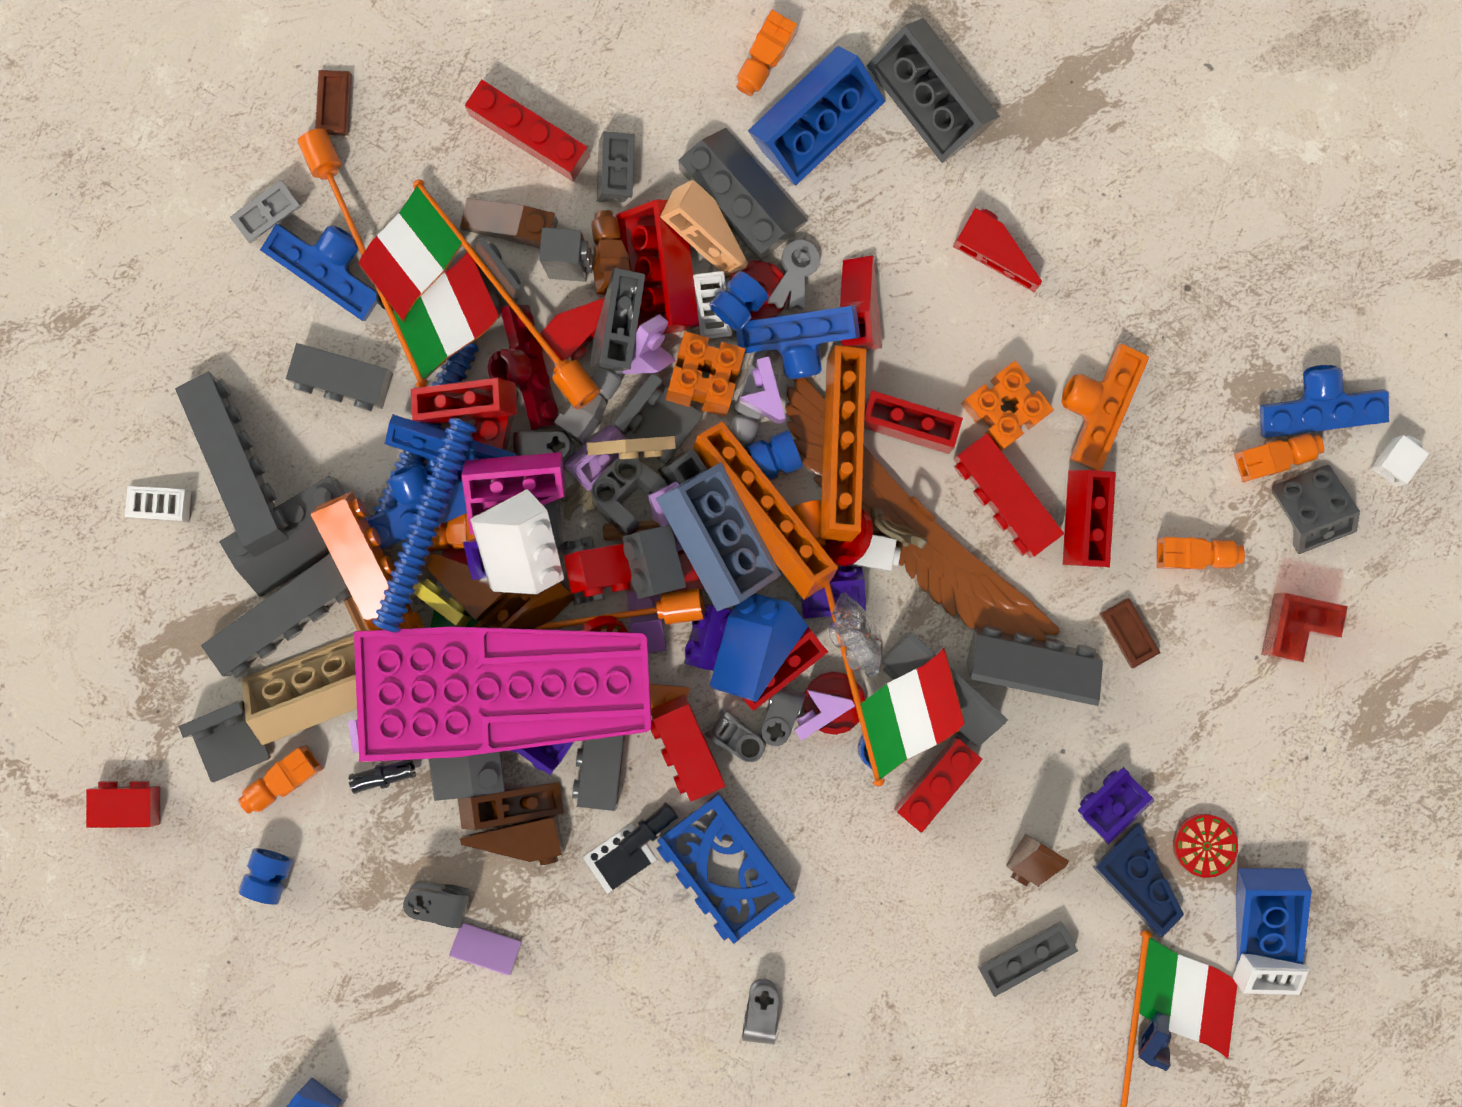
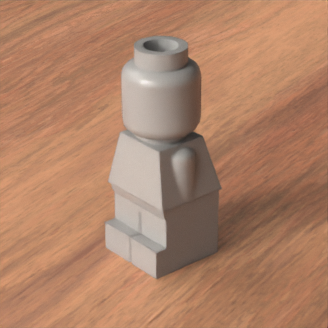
[729,365,779,450]
[554,368,623,445]

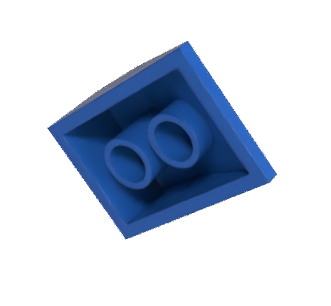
[710,594,808,702]
[1236,868,1312,965]

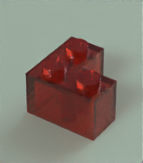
[1261,593,1348,662]

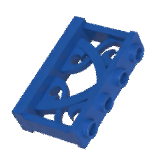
[656,792,795,944]

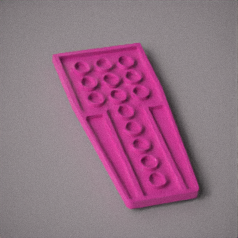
[354,627,652,762]

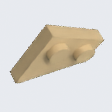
[587,436,676,459]

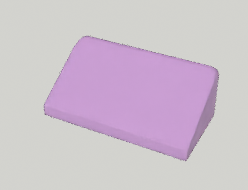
[563,425,626,491]
[449,922,522,975]

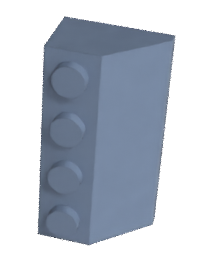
[656,462,781,611]

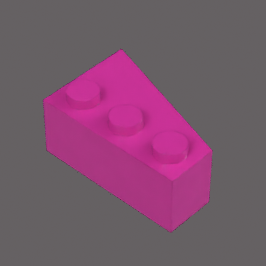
[462,452,565,535]

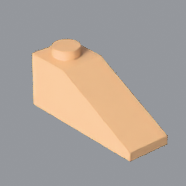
[660,180,748,277]

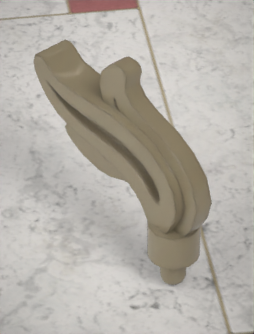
[561,482,596,520]
[871,506,928,549]

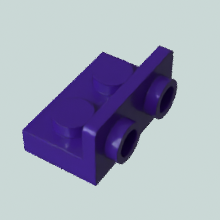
[801,565,866,619]

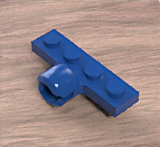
[260,224,378,321]
[736,305,860,379]
[1260,365,1389,438]
[385,414,516,481]
[367,464,467,549]

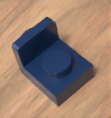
[1138,1011,1171,1071]

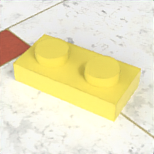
[413,578,471,627]

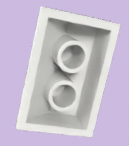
[470,489,564,594]

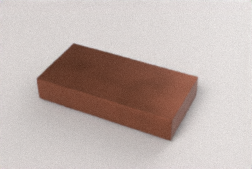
[315,70,352,136]
[1100,598,1161,669]

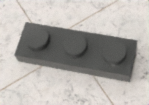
[978,921,1078,997]

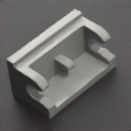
[230,180,302,243]

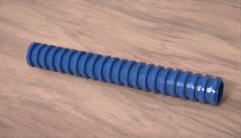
[370,343,480,517]
[372,417,477,633]

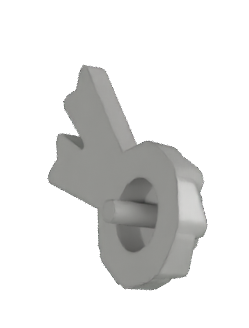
[768,239,820,310]

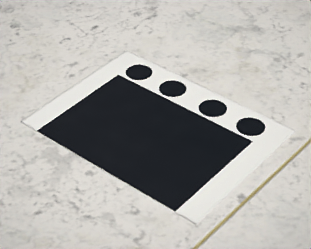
[583,823,657,894]

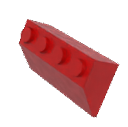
[615,199,699,334]

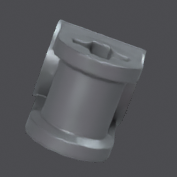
[513,431,575,462]
[760,687,806,746]
[704,709,765,762]
[742,979,779,1045]

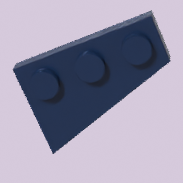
[1093,823,1184,938]

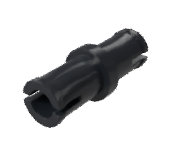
[348,759,416,794]
[617,802,679,858]

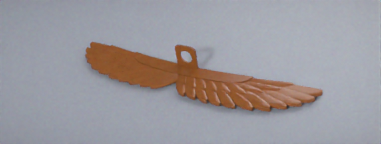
[785,378,1060,642]

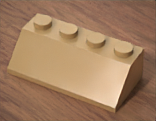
[242,635,357,745]

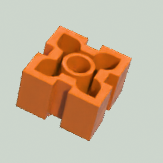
[665,331,746,417]
[961,360,1054,451]

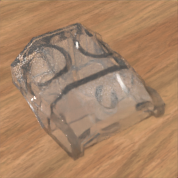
[829,593,883,677]

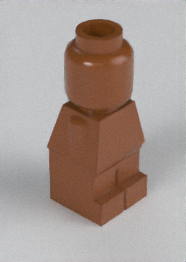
[591,210,630,295]

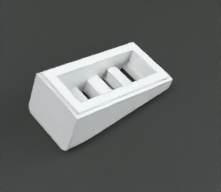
[693,271,732,340]
[125,486,192,522]
[1233,954,1310,995]

